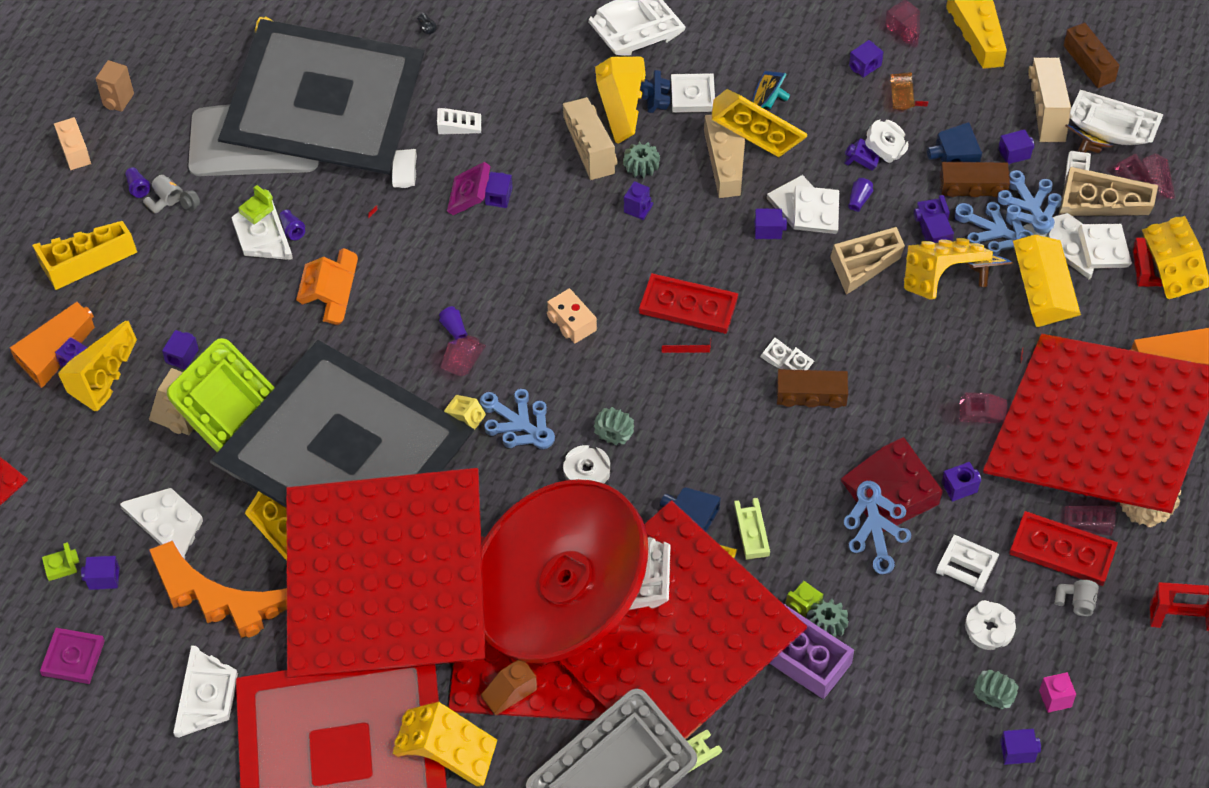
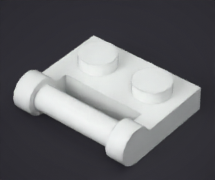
[936,535,999,592]

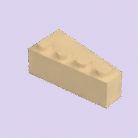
[1029,58,1071,142]
[563,97,617,180]
[704,115,745,198]
[1058,167,1158,216]

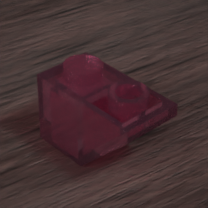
[885,0,920,48]
[440,336,486,376]
[960,393,1007,423]

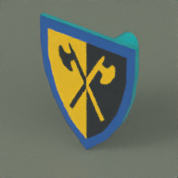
[752,71,790,109]

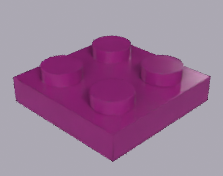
[447,162,491,215]
[40,628,105,684]

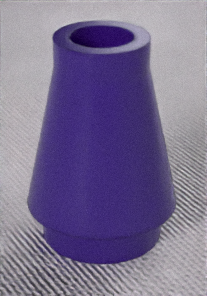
[125,167,150,198]
[848,178,873,212]
[279,210,305,240]
[439,306,468,341]

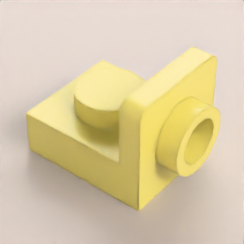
[444,395,486,430]

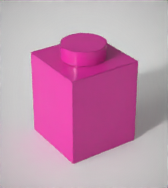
[1039,672,1076,713]

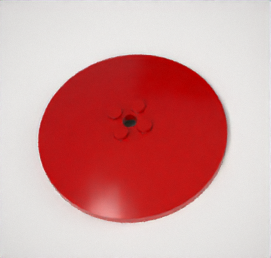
[481,479,649,663]

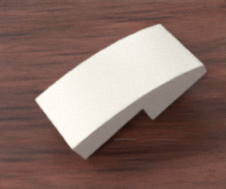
[392,149,417,188]
[760,338,814,370]

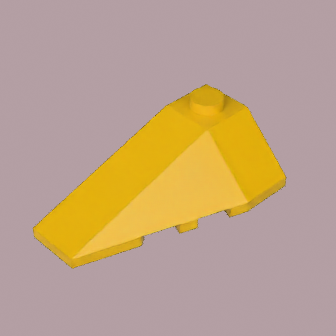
[595,57,645,143]
[58,321,137,411]

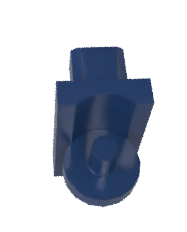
[640,70,670,113]

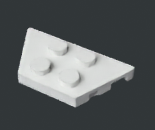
[232,190,293,260]
[1023,213,1094,279]
[120,488,203,559]
[174,646,238,737]

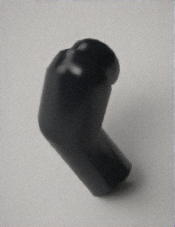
[417,13,437,34]

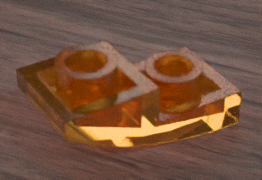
[890,72,915,110]

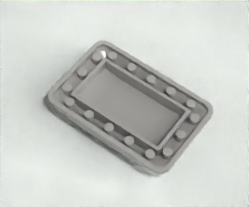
[188,104,319,176]
[526,689,697,788]

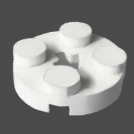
[865,120,908,163]
[563,445,610,483]
[965,600,1016,650]

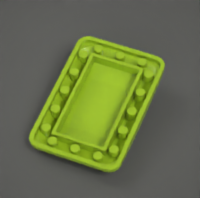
[167,338,275,452]

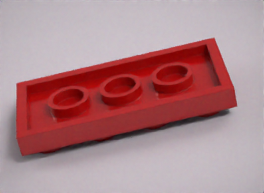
[639,273,738,334]
[1010,511,1118,586]

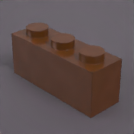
[1063,22,1120,89]
[940,162,1010,197]
[777,369,848,408]

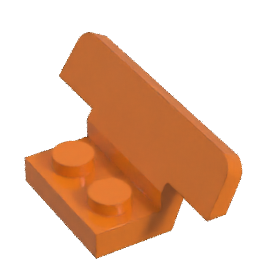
[296,248,358,325]

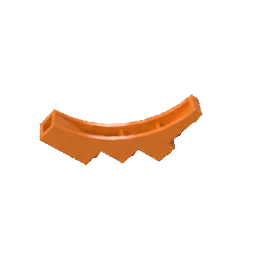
[150,540,287,638]

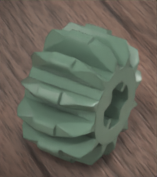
[623,141,660,178]
[594,407,634,445]
[807,599,849,638]
[973,670,1018,709]

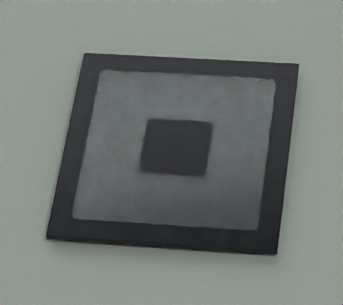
[218,19,425,175]
[210,340,474,508]

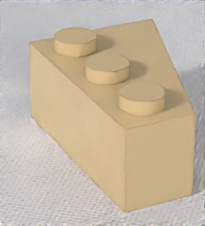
[831,227,905,295]
[149,368,194,435]

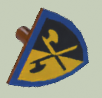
[1065,124,1114,153]
[965,255,1013,287]

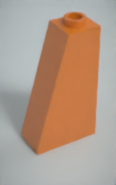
[10,302,95,388]
[1130,328,1209,365]

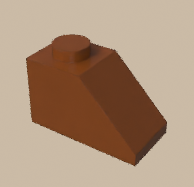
[481,660,537,716]

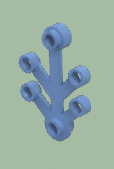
[998,170,1062,234]
[955,202,1033,255]
[480,389,555,449]
[844,481,911,574]

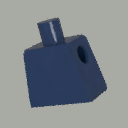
[927,122,982,162]
[660,487,721,532]

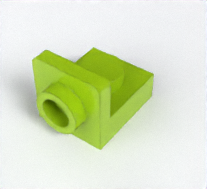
[238,185,274,225]
[42,542,80,581]
[786,581,823,618]

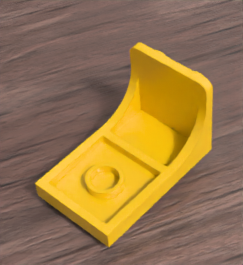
[1142,216,1209,299]
[904,238,993,299]
[393,702,497,786]

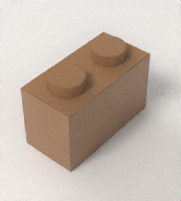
[96,60,134,112]

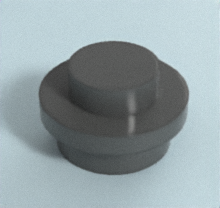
[180,190,200,212]

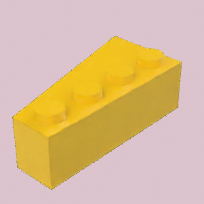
[946,0,1007,68]
[32,221,137,290]

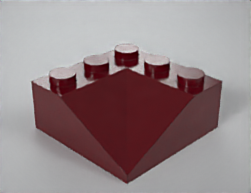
[841,437,943,532]

